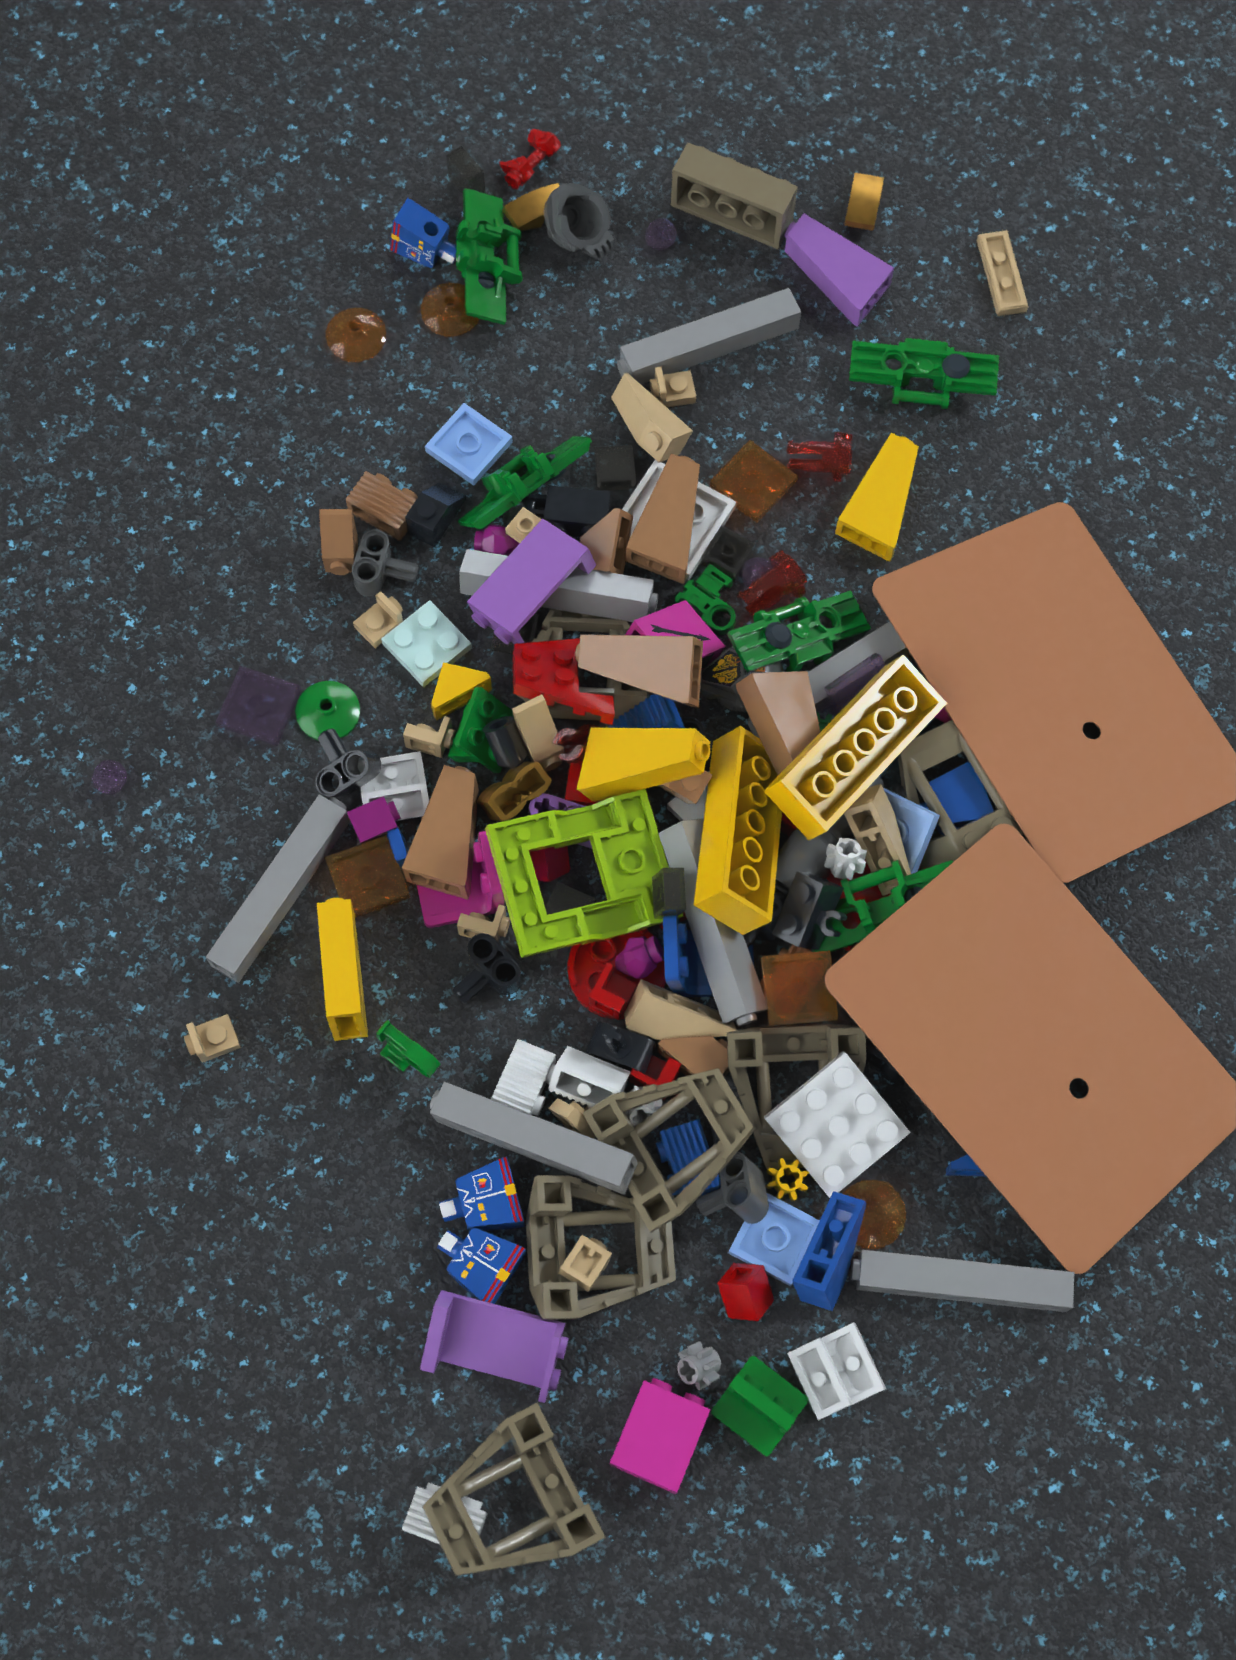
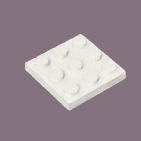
[622,460,736,580]
[764,1051,911,1198]

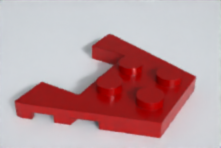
[513,638,615,725]

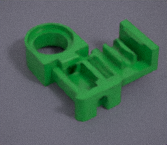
[675,564,736,635]
[376,1020,441,1078]

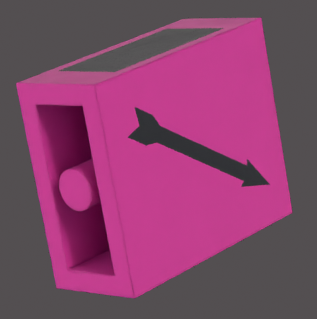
[625,600,725,670]

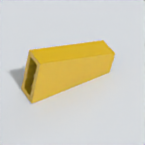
[835,433,919,562]
[577,728,710,802]
[317,898,368,1041]

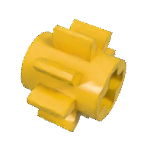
[766,1158,809,1201]

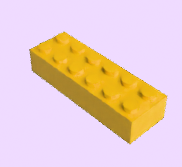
[764,655,947,840]
[694,726,782,935]

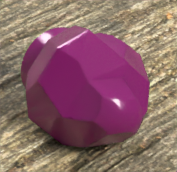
[474,525,520,556]
[615,936,664,979]

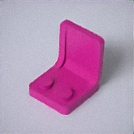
[416,831,505,928]

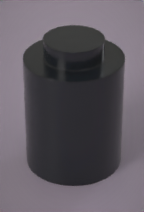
[483,716,528,769]

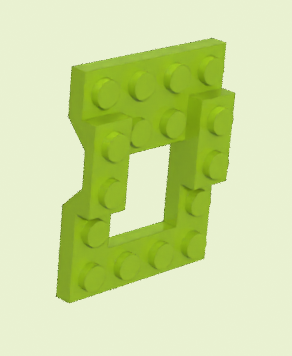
[485,789,683,958]

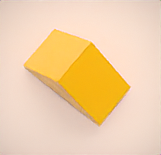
[431,662,492,721]

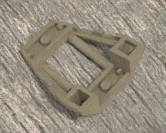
[517,609,647,721]
[898,720,1023,871]
[727,1024,866,1169]
[583,1068,755,1233]
[526,1176,676,1320]
[422,1403,605,1576]

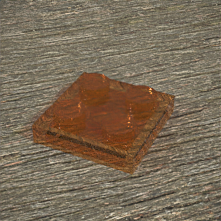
[709,440,798,523]
[325,835,410,917]
[761,951,838,1026]

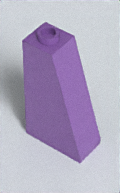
[784,214,894,327]

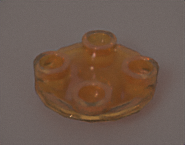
[843,1180,906,1249]

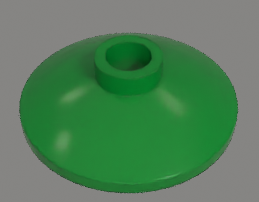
[295,681,360,741]

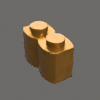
[477,762,552,821]

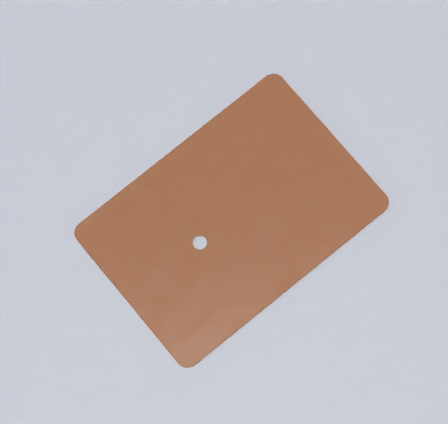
[872,502,1236,883]
[825,824,1236,1274]

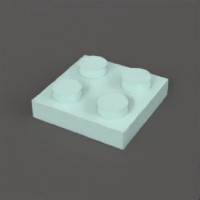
[381,600,472,688]

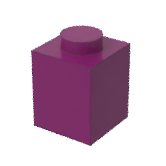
[347,796,401,844]

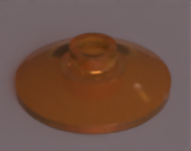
[421,283,479,337]
[326,308,387,362]

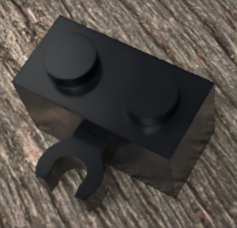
[772,872,847,950]

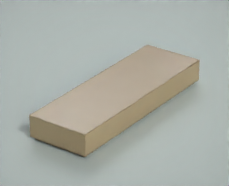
[977,230,1028,317]

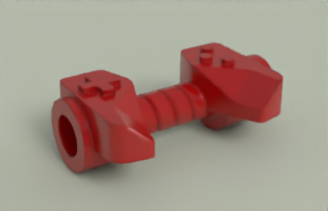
[499,129,561,189]

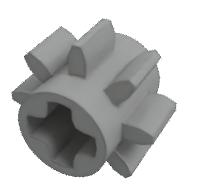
[677,1341,721,1390]

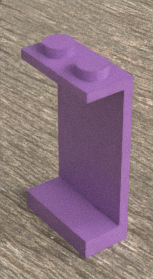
[467,518,596,645]
[420,1290,569,1403]

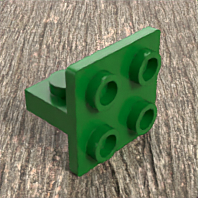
[448,687,515,773]
[711,1356,809,1457]

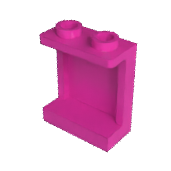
[610,1378,711,1494]

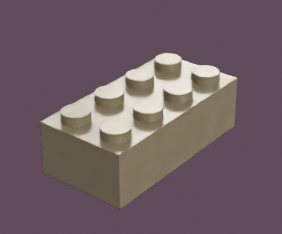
[671,142,798,249]

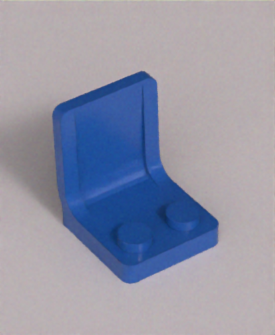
[663,915,755,997]

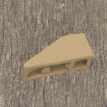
[611,373,693,463]
[512,694,566,772]
[844,784,911,896]
[624,979,736,1040]

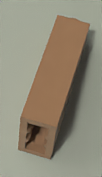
[626,453,700,584]
[575,635,703,707]
[736,671,821,776]
[402,765,479,900]

